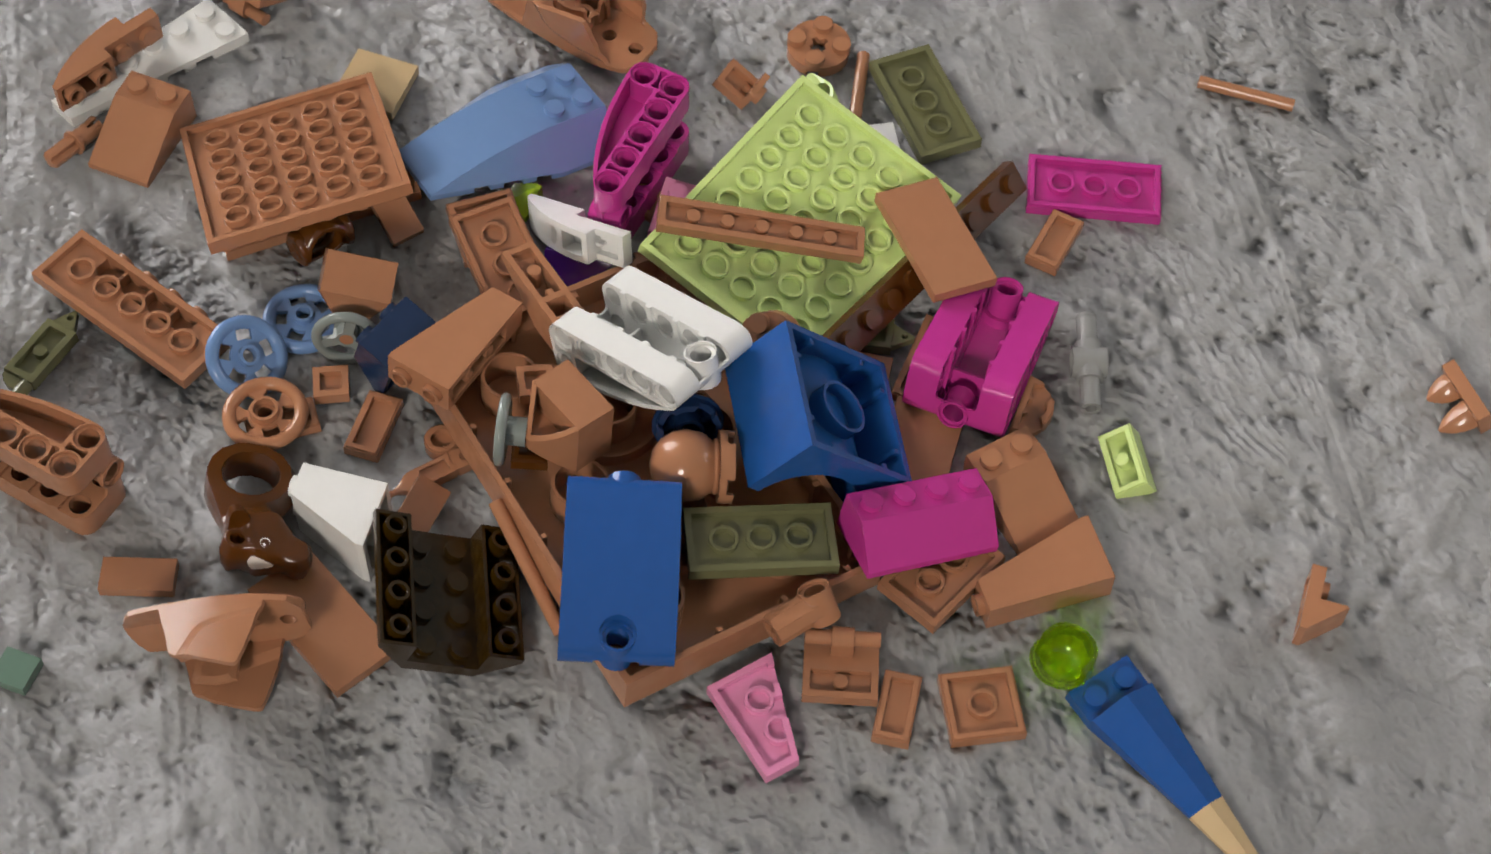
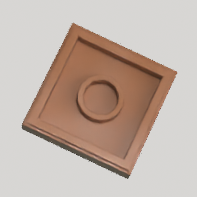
[937,665,1027,748]

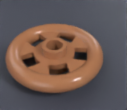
[222,377,309,450]

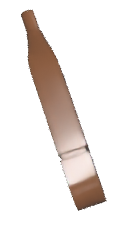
[389,448,472,498]

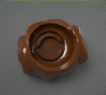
[286,214,355,267]

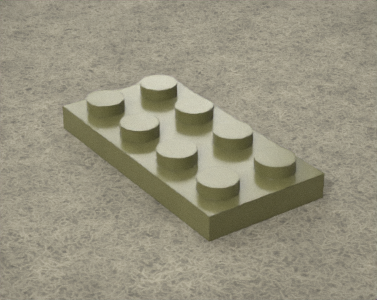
[869,44,982,165]
[682,502,840,580]

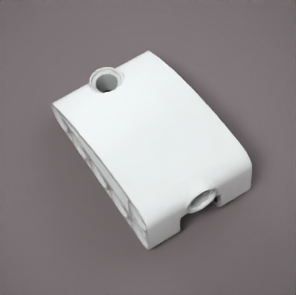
[549,265,753,411]

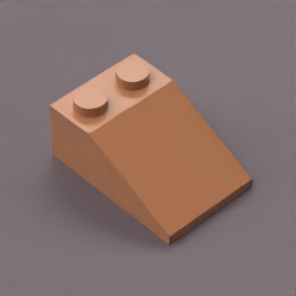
[88,70,197,188]
[963,426,1079,555]

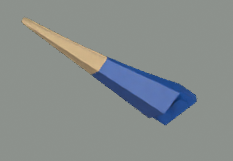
[1065,655,1258,854]

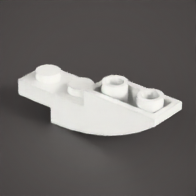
[527,193,633,268]

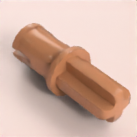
[43,116,103,168]

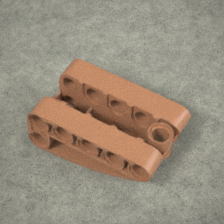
[0,389,126,535]

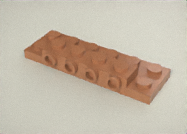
[31,229,230,389]

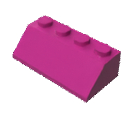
[837,468,999,579]

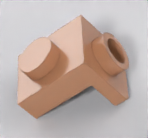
[712,58,770,110]

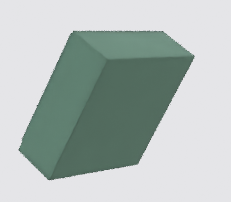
[0,646,44,696]

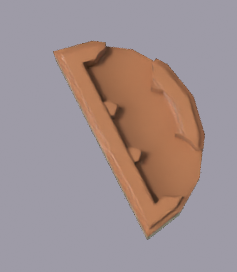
[1008,375,1055,436]

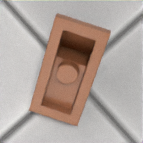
[1292,564,1350,645]

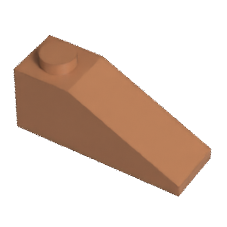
[501,240,584,351]

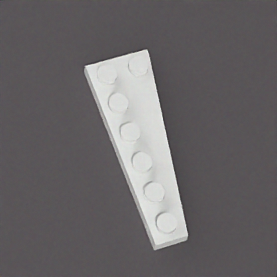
[51,0,250,127]

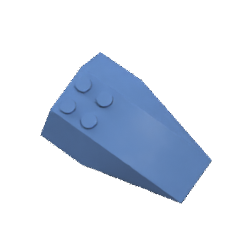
[399,63,607,201]

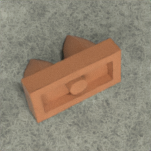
[1426,359,1491,434]

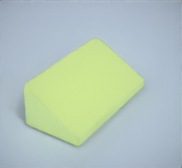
[1098,423,1157,499]

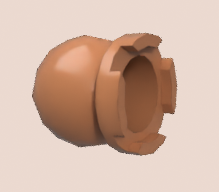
[649,429,736,504]

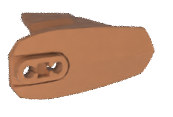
[488,0,658,73]

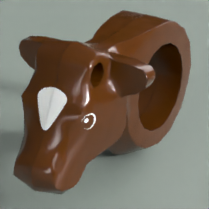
[204,443,313,580]

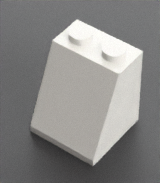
[288,463,393,582]

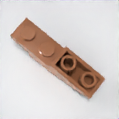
[52,8,164,112]

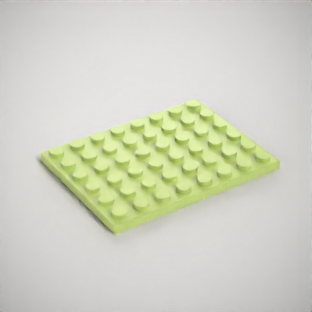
[638,75,962,336]

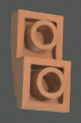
[397,474,451,532]

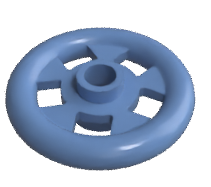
[262,284,334,354]
[205,315,288,399]

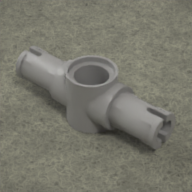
[1069,311,1109,414]

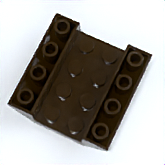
[373,508,525,676]

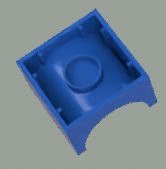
[725,320,912,503]

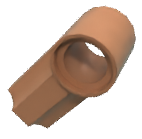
[763,578,841,647]

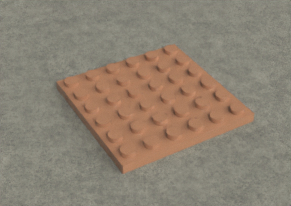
[179,72,414,255]

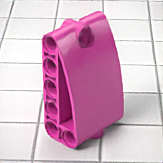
[587,62,689,239]
[902,277,1059,438]

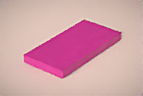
[1026,154,1161,225]

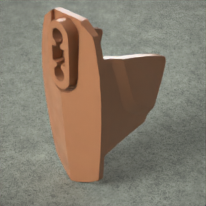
[123,593,312,712]

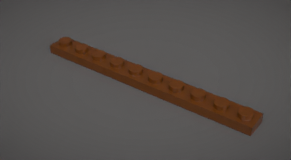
[822,161,1027,352]

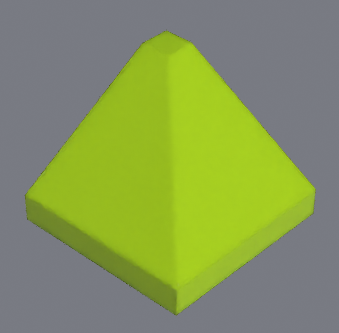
[511,183,543,222]

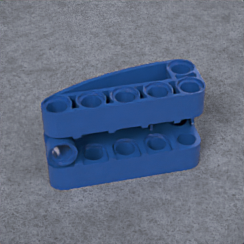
[557,470,682,671]

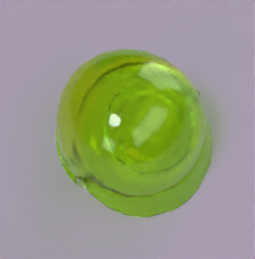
[1029,622,1098,690]

